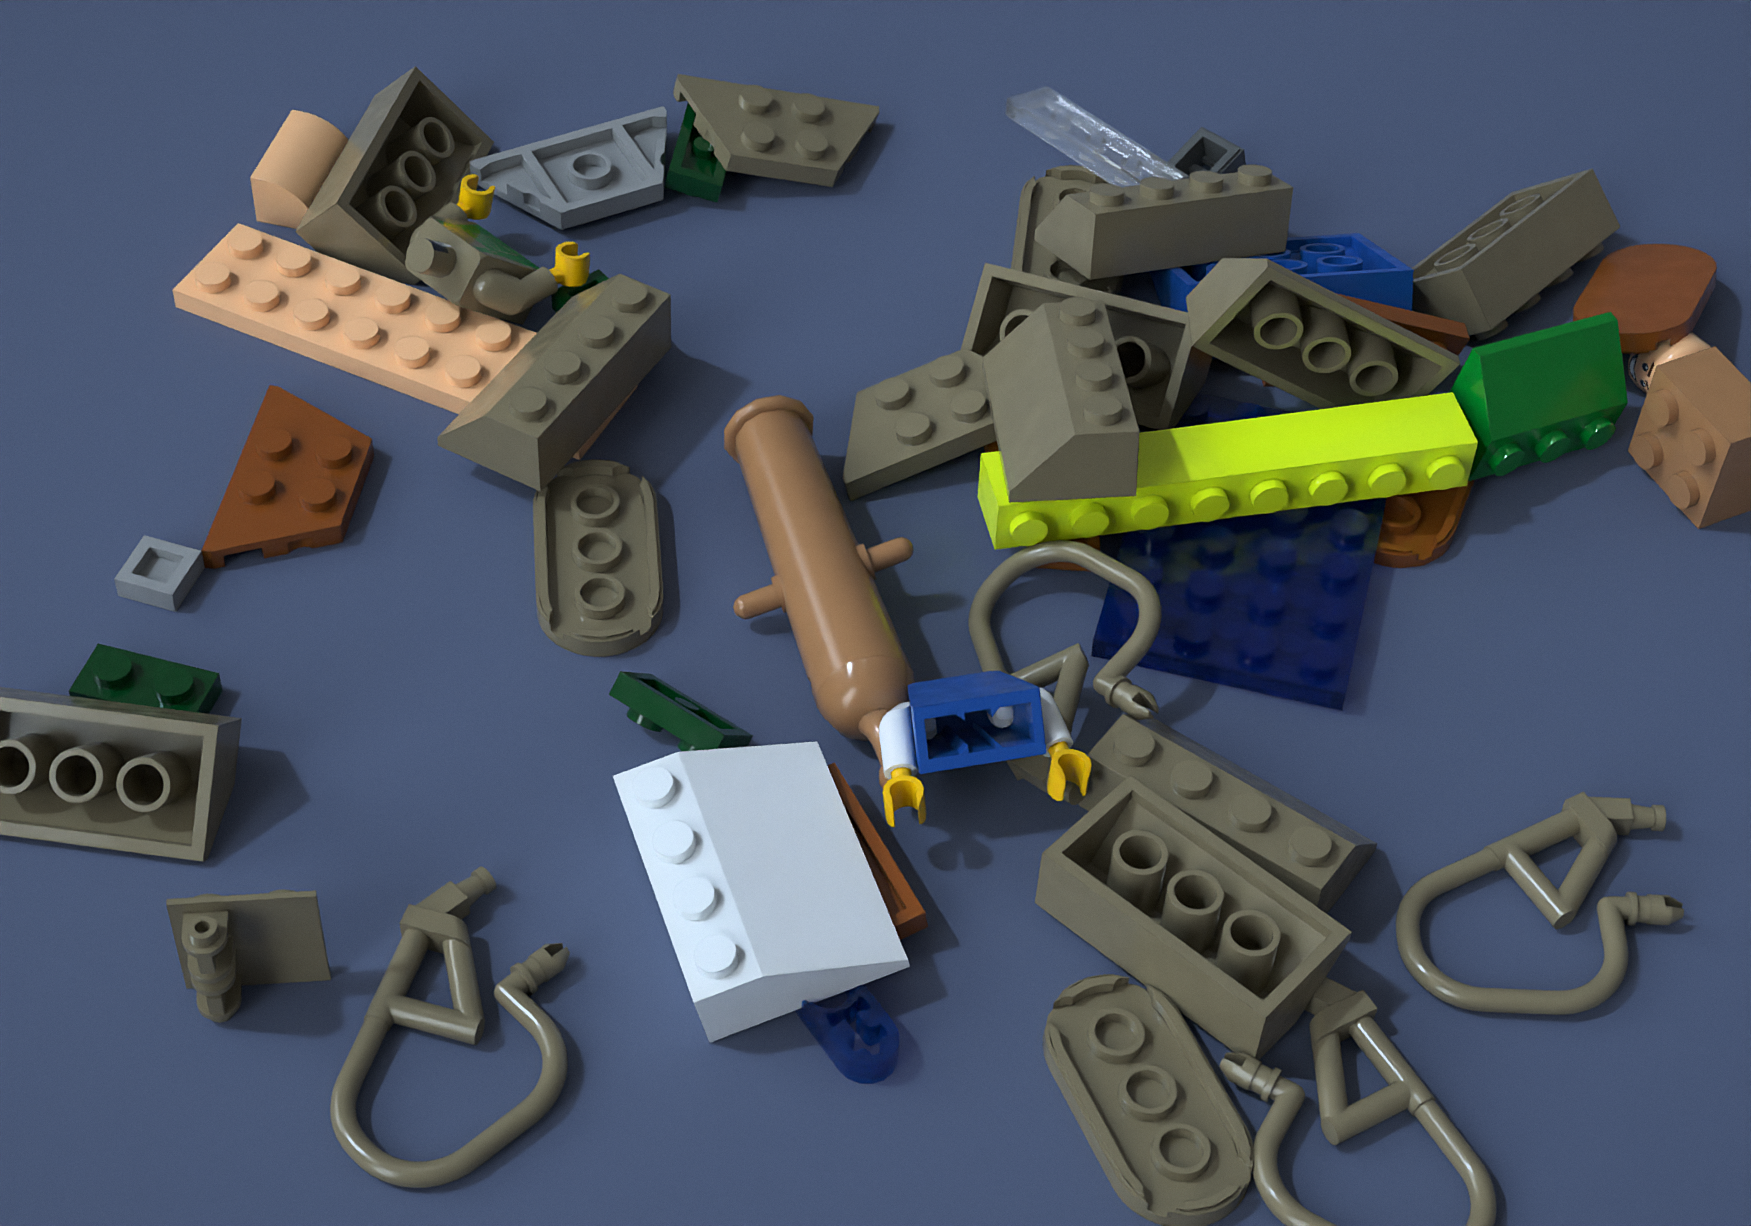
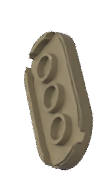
[1011,165,1124,296]
[533,459,663,657]
[1043,974,1254,1226]

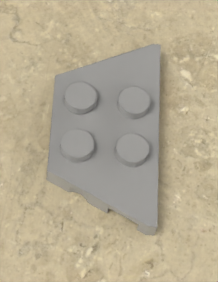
[469,106,667,230]

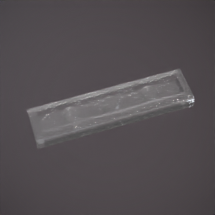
[1005,86,1189,187]

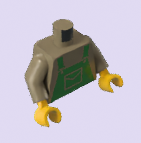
[405,174,590,325]

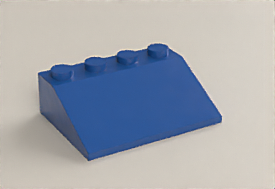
[1150,233,1414,360]

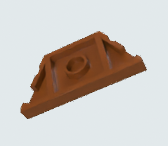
[201,385,374,569]

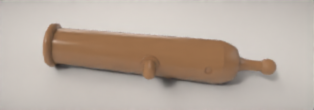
[724,395,917,789]

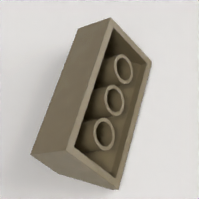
[295,66,494,285]
[1034,164,1293,280]
[1412,168,1620,340]
[1186,258,1460,409]
[961,263,1213,430]
[437,274,671,492]
[982,297,1139,503]
[0,687,242,862]
[1079,714,1377,914]
[1035,775,1352,1060]

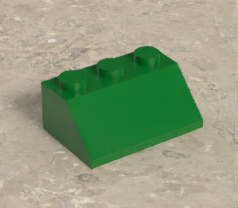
[1449,312,1628,481]

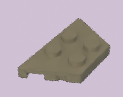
[673,74,880,187]
[842,348,997,501]

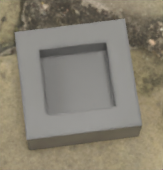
[114,535,205,612]

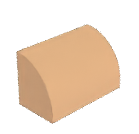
[250,110,348,229]

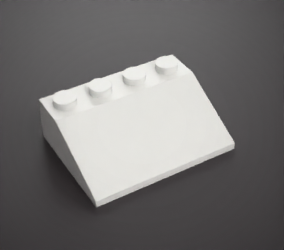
[613,741,910,1043]

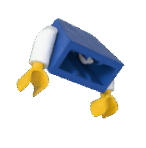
[879,671,1092,827]

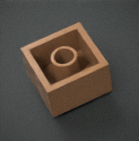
[1628,346,1751,529]

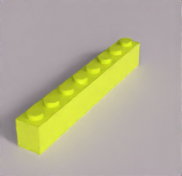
[977,392,1478,550]

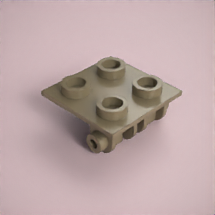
[166,889,331,1023]

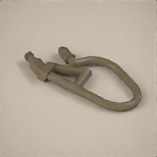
[968,540,1162,805]
[1396,791,1684,1015]
[330,866,570,1188]
[1219,977,1497,1226]

